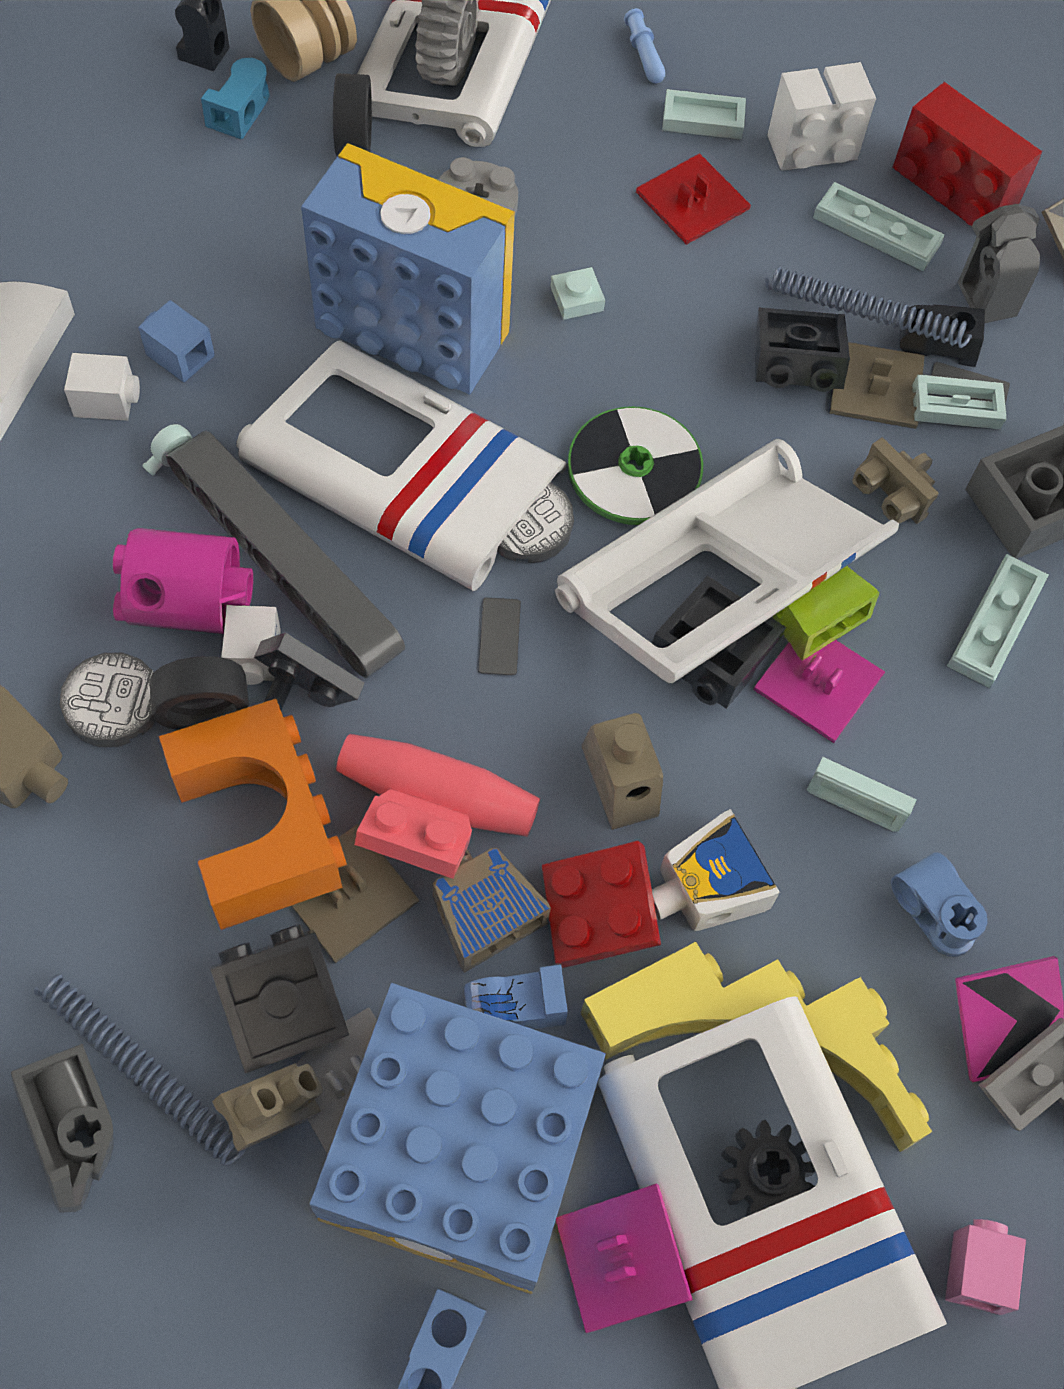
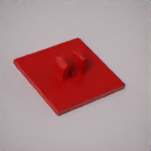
[636,153,751,245]

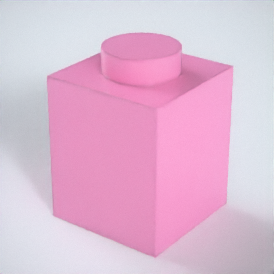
[945,1219,1026,1315]

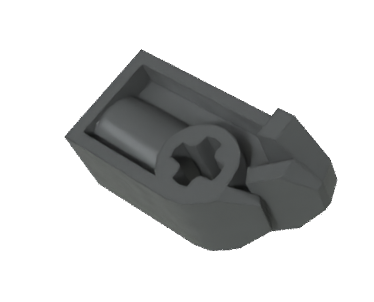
[957,204,1040,323]
[11,1044,114,1213]

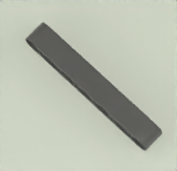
[166,430,405,678]

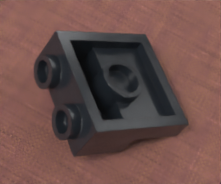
[755,307,850,392]
[652,575,787,709]
[211,924,349,1074]

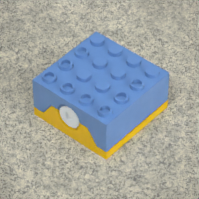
[301,143,515,395]
[310,983,606,1294]

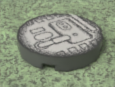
[497,482,574,563]
[59,652,155,747]

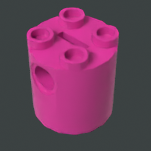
[113,528,253,634]

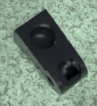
[175,0,230,72]
[899,304,985,367]

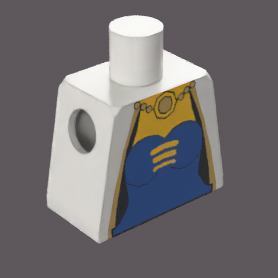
[652,809,780,931]

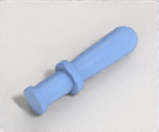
[624,8,665,84]

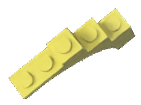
[581,942,932,1152]

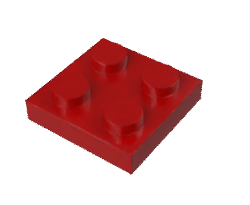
[542,841,661,968]

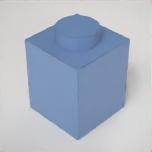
[138,300,215,383]

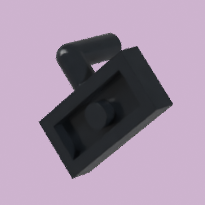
[254,632,365,711]

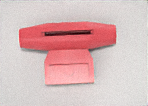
[336,734,540,879]

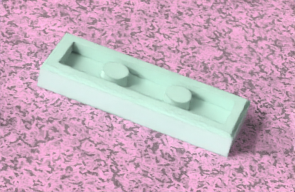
[813,182,945,271]
[947,554,1049,688]

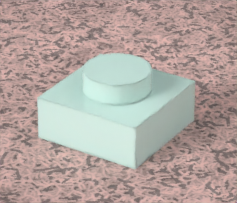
[551,267,605,320]

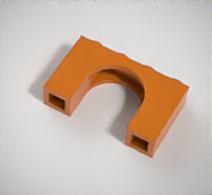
[159,699,347,930]

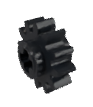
[718,1120,816,1217]

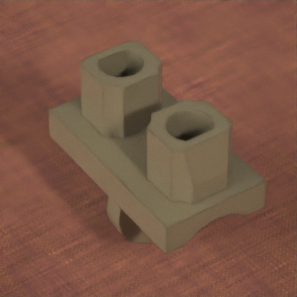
[852,437,939,524]
[212,1063,323,1152]

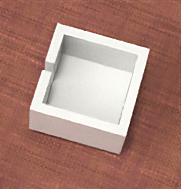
[767,62,876,171]

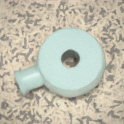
[142,424,193,476]

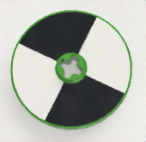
[568,406,703,525]

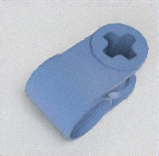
[891,852,988,957]

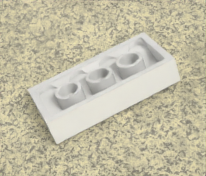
[0,282,75,441]

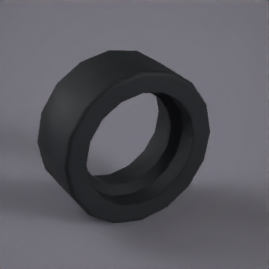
[333,73,372,157]
[149,656,249,730]

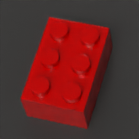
[892,82,1043,226]

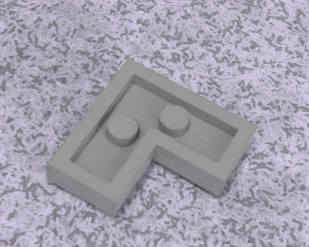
[978,1018,1064,1131]

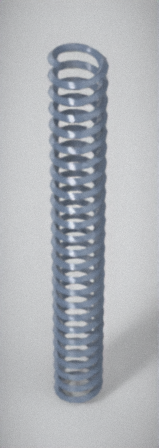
[765,266,972,348]
[34,974,247,1166]

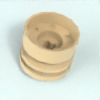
[250,0,357,82]

